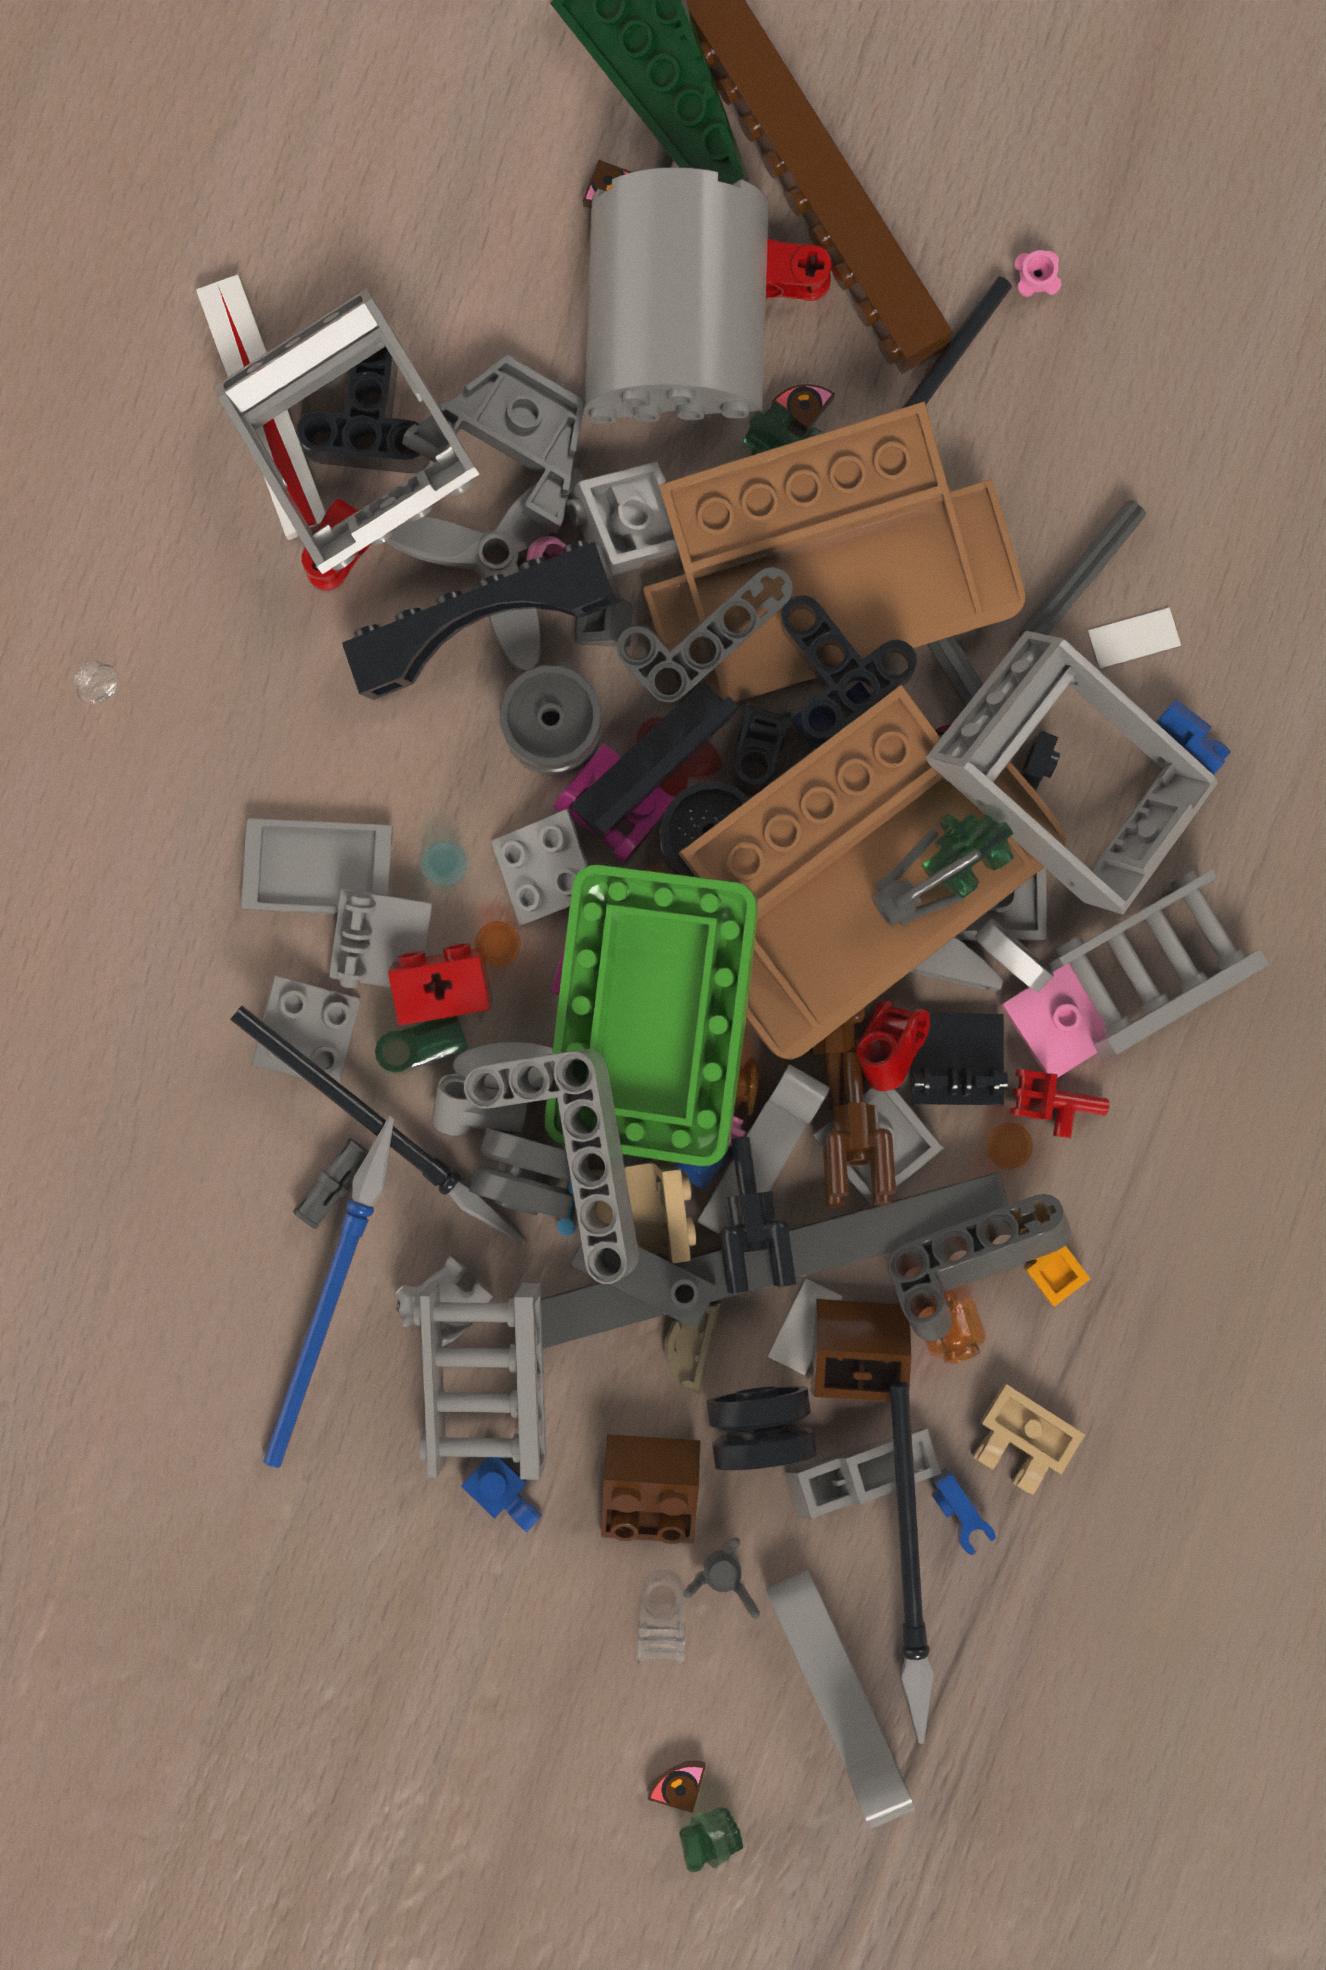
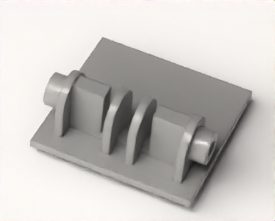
[491,809,588,926]
[329,888,432,988]
[251,976,361,1083]

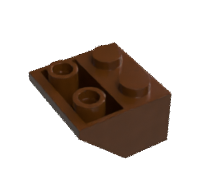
[810,1298,912,1402]
[601,1434,701,1544]

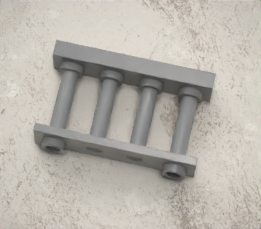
[1047,869,1269,1060]
[414,1282,547,1480]

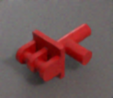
[1010,1069,1109,1139]

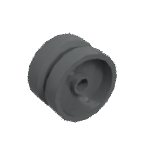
[500,666,602,776]
[469,1128,573,1219]

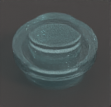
[421,841,468,887]

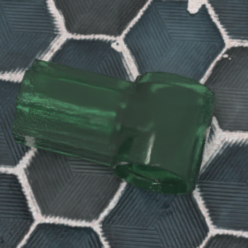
[375,1016,469,1075]

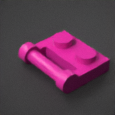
[553,744,674,864]

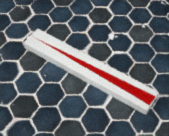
[196,275,326,540]

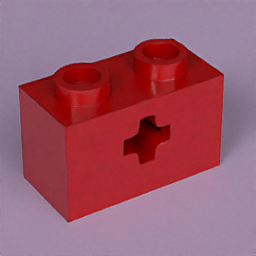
[388,943,493,1026]

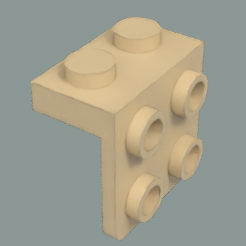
[590,1160,696,1264]

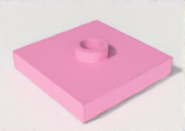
[1000,963,1106,1078]

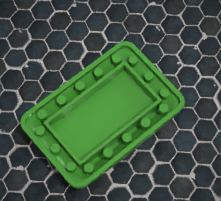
[545,865,758,1166]

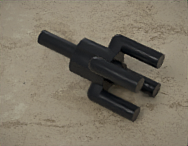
[719,1137,796,1294]

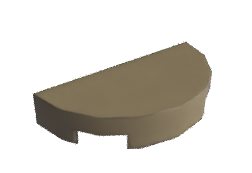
[665,1303,721,1395]

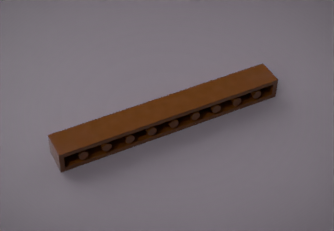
[685,0,953,374]

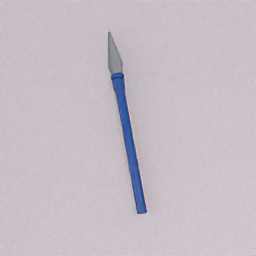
[263,1116,394,1468]

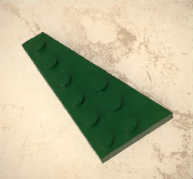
[550,0,749,185]

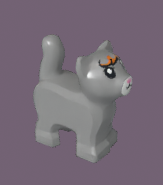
[395,1255,494,1347]

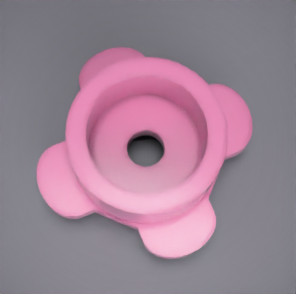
[1014,250,1062,297]

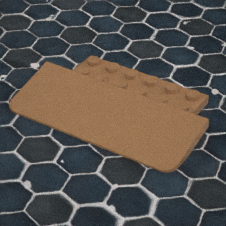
[643,401,1026,704]
[679,685,1066,1059]

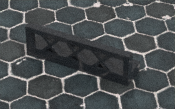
[571,680,739,840]

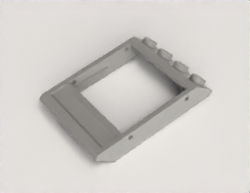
[215,288,479,574]
[926,631,1218,914]

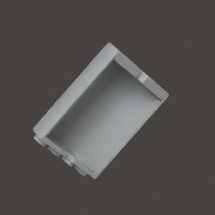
[584,168,769,424]

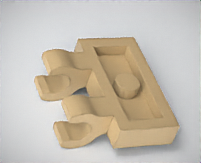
[972,1383,1085,1495]

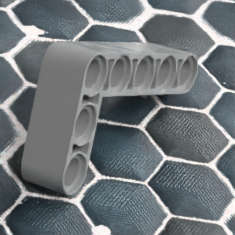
[464,1049,639,1284]
[766,1569,916,1830]

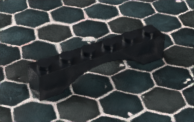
[342,540,622,700]

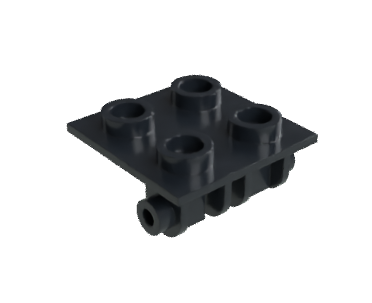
[912,1013,1008,1105]

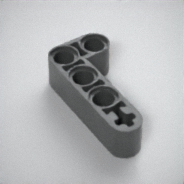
[617,567,793,702]
[888,1194,1071,1341]

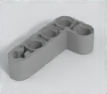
[697,1064,830,1234]

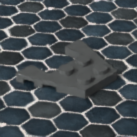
[402,355,585,534]

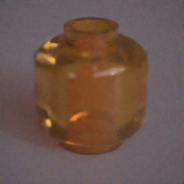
[919,1292,987,1365]

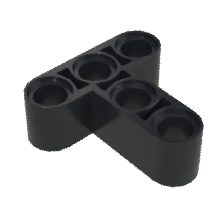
[297,346,431,474]
[781,595,917,743]

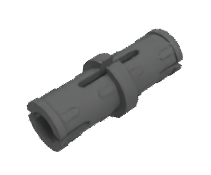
[292,1138,369,1229]

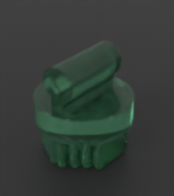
[679,1807,743,1872]

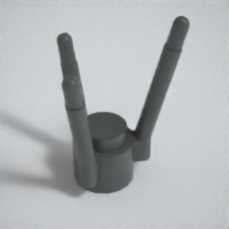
[871,829,981,927]
[683,1537,760,1619]

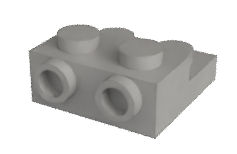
[566,461,679,575]

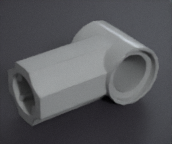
[431,1074,527,1136]

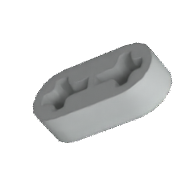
[975,919,1054,992]

